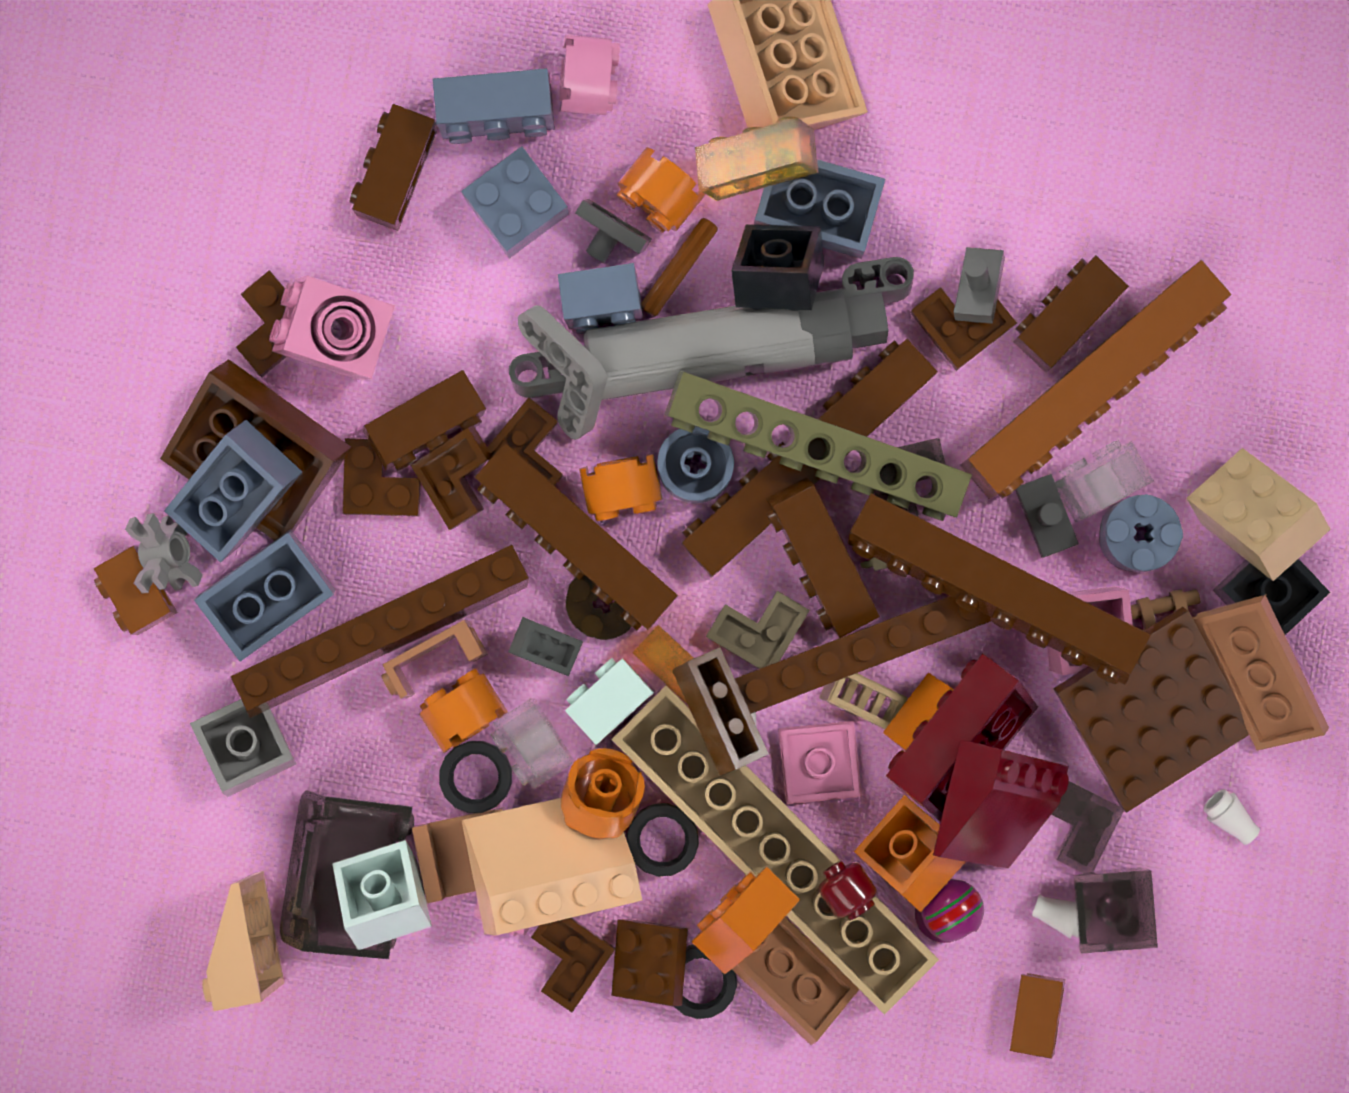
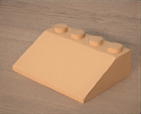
[707,0,868,146]
[462,798,642,935]
[202,871,284,1011]

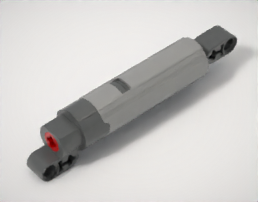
[509,257,914,401]

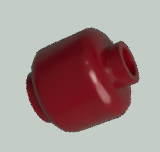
[819,860,877,921]

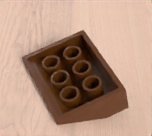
[160,359,351,540]

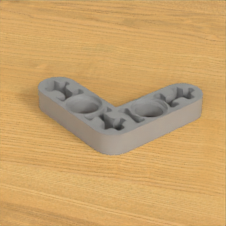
[518,305,607,440]

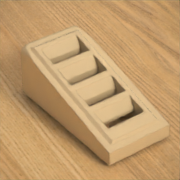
[819,673,908,729]

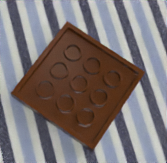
[1053,607,1249,813]

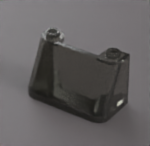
[280,790,414,959]

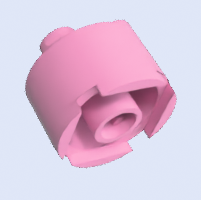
[559,35,620,115]

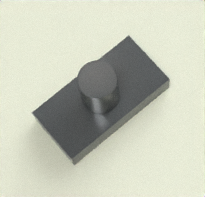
[575,199,652,263]
[954,247,1005,323]
[1015,474,1079,558]
[508,617,583,676]

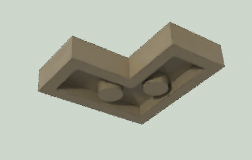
[706,591,810,669]

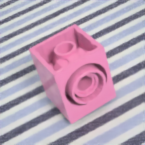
[269,275,395,380]

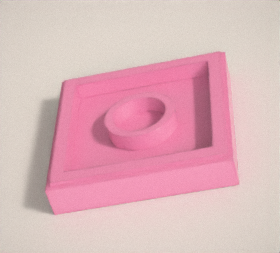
[778,721,862,804]

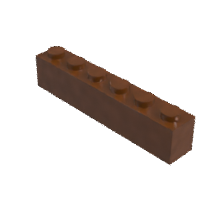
[475,443,678,631]

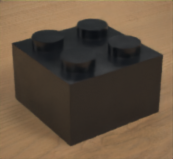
[731,224,824,311]
[1213,559,1330,635]

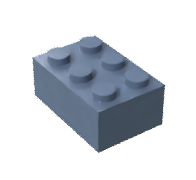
[433,68,555,144]
[754,148,886,259]
[164,420,302,563]
[194,529,335,662]

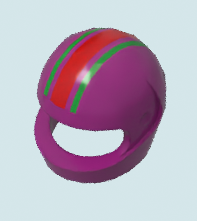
[915,879,984,943]

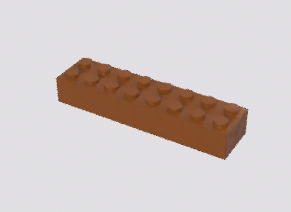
[960,260,1232,499]

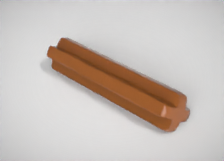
[641,218,718,317]

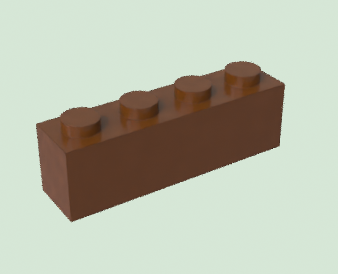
[766,478,880,638]

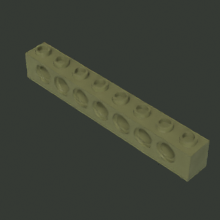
[664,372,972,521]

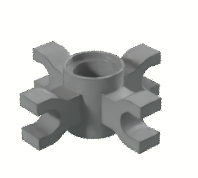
[125,513,203,593]

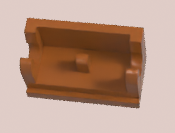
[1010,973,1066,1059]

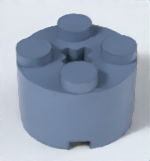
[657,426,734,504]
[1099,494,1183,573]

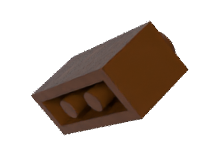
[350,104,438,231]
[1013,255,1129,372]
[363,370,486,471]
[672,647,769,776]

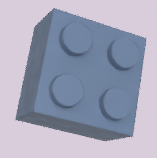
[461,146,569,259]
[557,263,644,334]

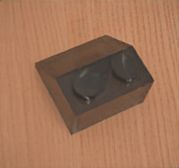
[1073,867,1158,954]

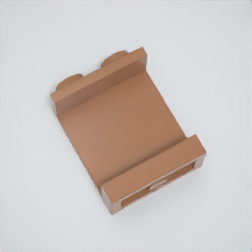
[381,620,488,699]
[412,807,505,903]

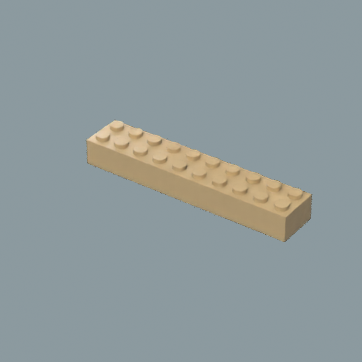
[611,685,939,1015]

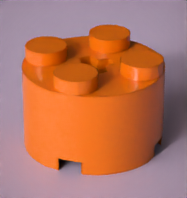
[617,147,705,233]
[579,454,663,521]
[419,668,508,753]
[561,748,645,838]

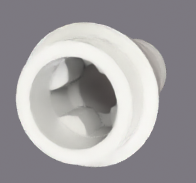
[1203,789,1260,845]
[1032,895,1091,939]

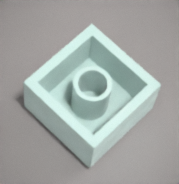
[565,658,654,745]
[333,840,432,950]

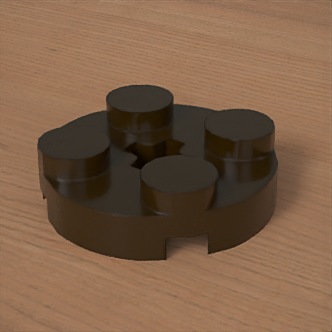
[566,575,632,640]

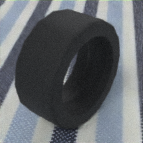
[439,741,512,813]
[627,803,699,877]
[673,944,737,1019]

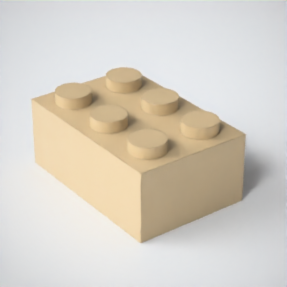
[1186,448,1331,581]

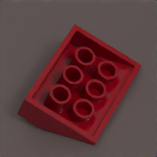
[886,653,1038,822]
[933,739,1069,869]

